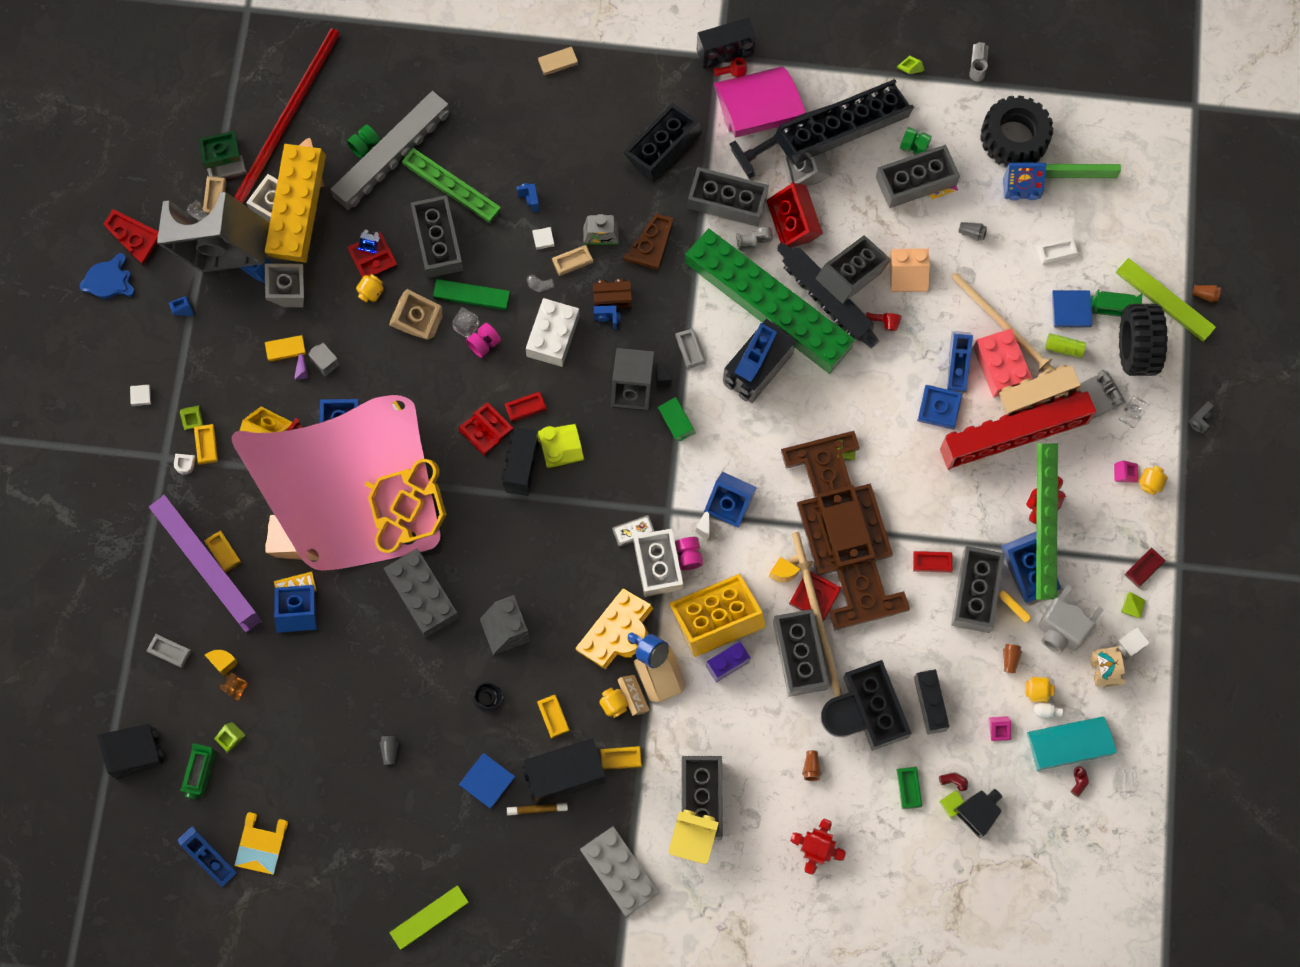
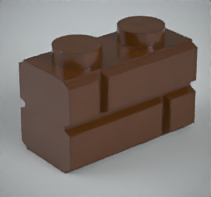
[593,279,632,308]

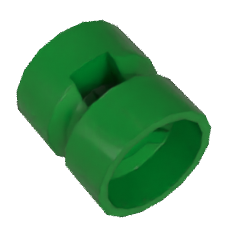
[346,124,381,159]
[899,127,932,155]

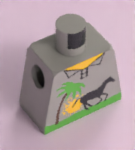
[583,214,619,245]

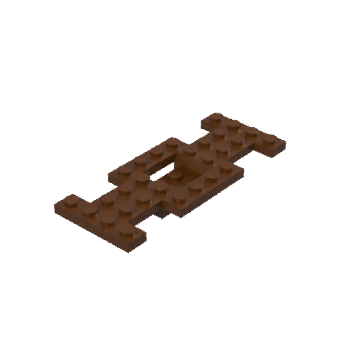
[781,431,910,631]

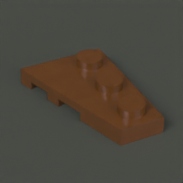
[623,213,674,270]

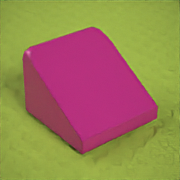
[1114,460,1138,483]
[989,716,1011,741]

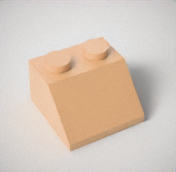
[889,248,930,292]

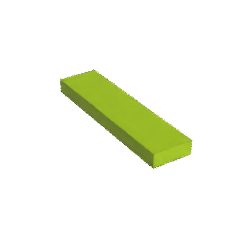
[389,885,469,950]

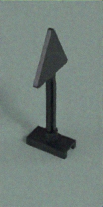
[729,105,831,179]

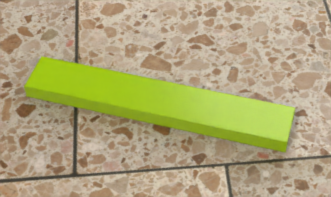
[1116,258,1216,342]

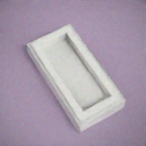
[1037,237,1079,264]

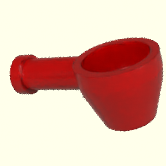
[714,57,748,77]
[866,312,902,331]

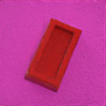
[505,391,547,423]
[913,551,953,573]

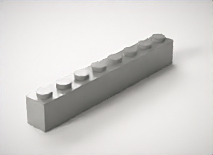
[330,91,450,211]

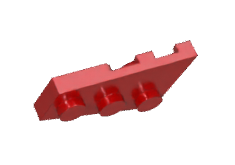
[103,209,159,265]

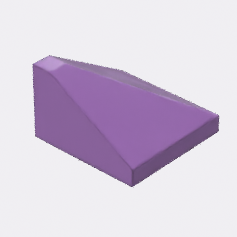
[295,354,308,380]

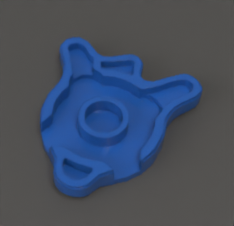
[80,253,135,299]

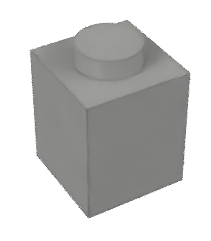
[308,343,340,376]

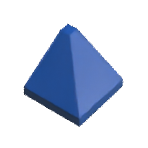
[169,296,194,316]

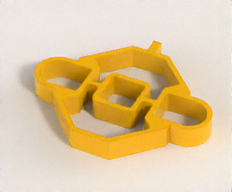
[364,459,446,553]

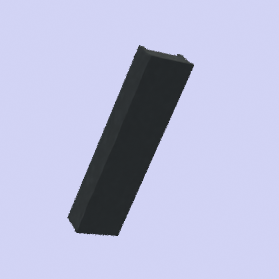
[774,79,914,165]

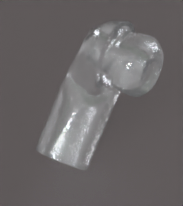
[527,275,554,292]

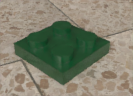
[199,131,241,169]

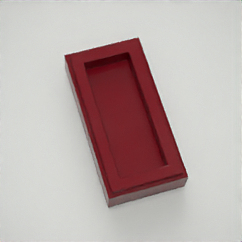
[1124,547,1166,588]

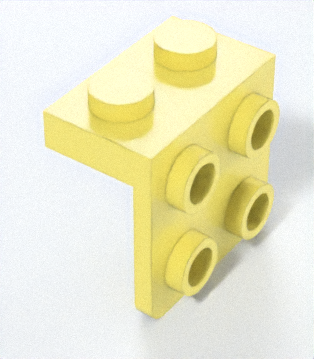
[669,810,719,864]

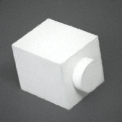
[1115,628,1149,660]

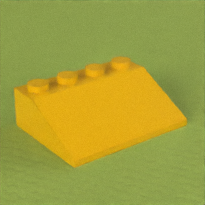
[669,574,766,658]

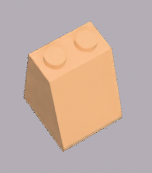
[265,515,319,561]

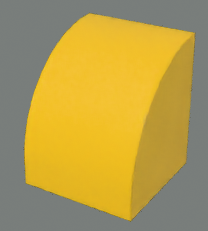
[769,557,800,582]
[205,650,238,676]

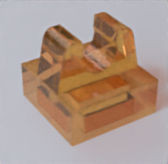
[220,673,248,700]

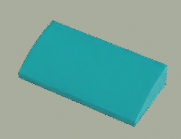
[1027,716,1117,771]

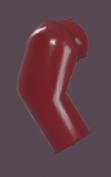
[1070,766,1089,797]
[939,772,969,791]

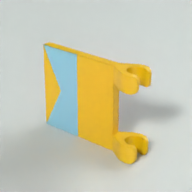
[234,812,288,875]

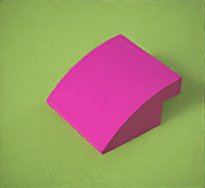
[714,66,806,138]

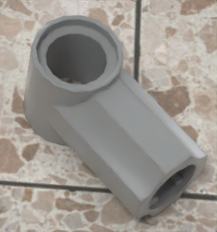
[969,42,989,82]

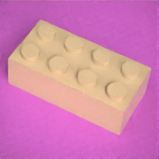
[999,365,1081,416]

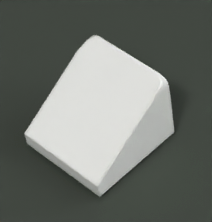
[696,512,709,539]

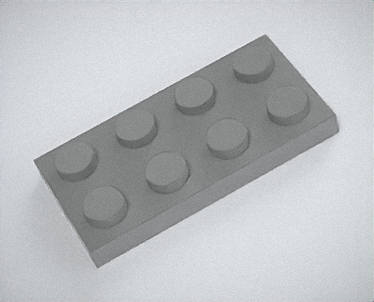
[580,826,659,917]

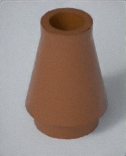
[1192,285,1221,303]
[1003,644,1023,673]
[802,750,822,781]

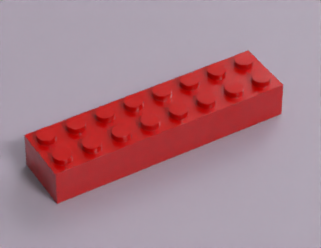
[940,391,1097,470]

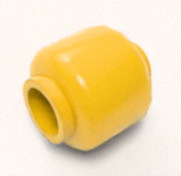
[356,274,384,303]
[1139,465,1168,495]
[1026,677,1055,703]
[599,687,628,718]

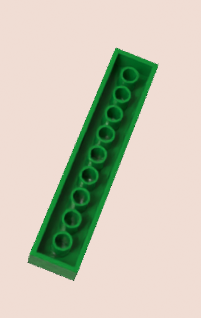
[685,228,855,374]

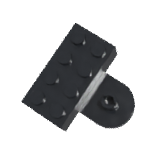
[821,660,912,751]

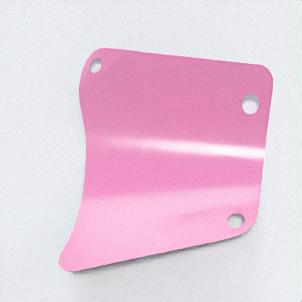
[232,395,441,571]

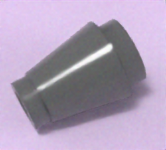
[958,222,987,241]
[379,736,399,765]

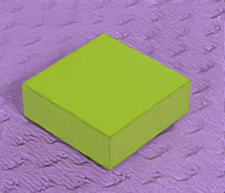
[939,790,964,818]

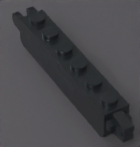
[777,243,879,349]

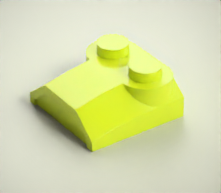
[538,424,584,469]

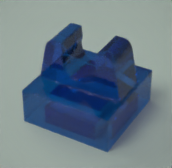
[358,230,380,254]

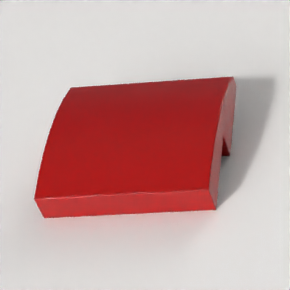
[347,232,397,278]
[458,402,513,456]

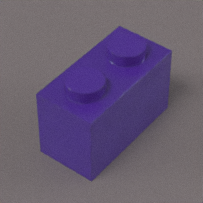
[706,641,751,683]

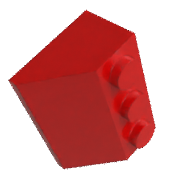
[766,183,823,248]

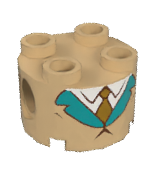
[1090,646,1126,688]

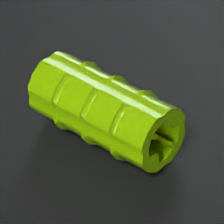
[1045,333,1086,359]

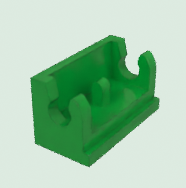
[658,397,696,441]

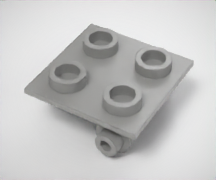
[1080,370,1126,418]

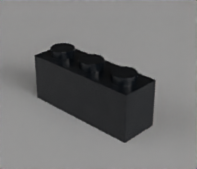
[914,669,950,735]

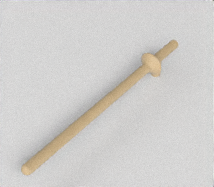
[952,273,1056,373]
[788,532,842,697]

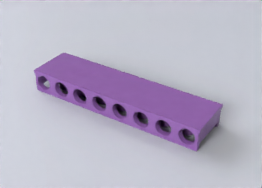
[149,495,262,633]

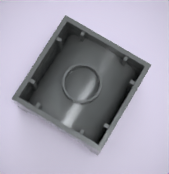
[157,192,269,272]

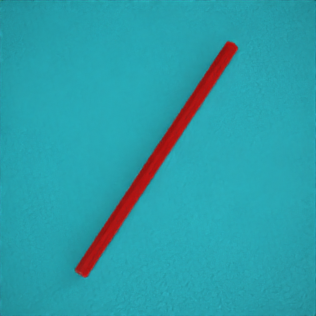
[234,28,340,204]

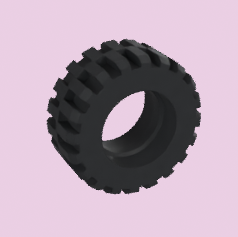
[980,95,1054,167]
[1119,304,1168,376]

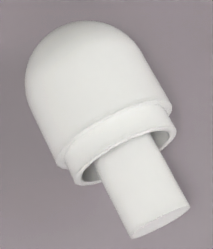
[1034,702,1063,718]

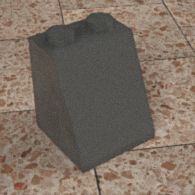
[611,348,654,410]
[480,595,530,655]

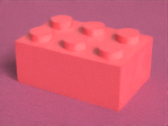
[973,328,1032,398]

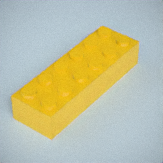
[265,144,326,263]

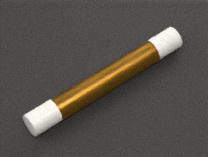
[507,803,568,816]

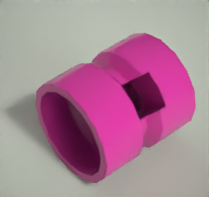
[465,323,501,358]
[675,537,704,570]

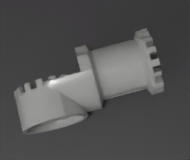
[736,227,773,250]

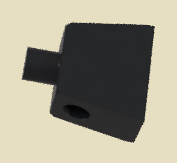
[953,789,1003,838]

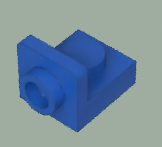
[517,183,540,212]
[594,306,620,329]

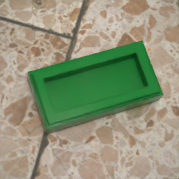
[896,767,922,809]

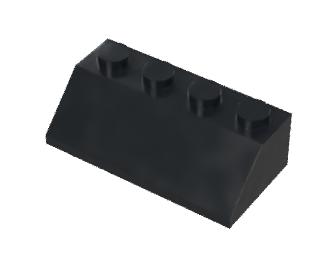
[624,103,702,183]

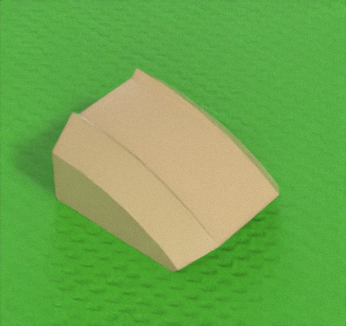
[389,289,443,340]
[634,646,686,702]

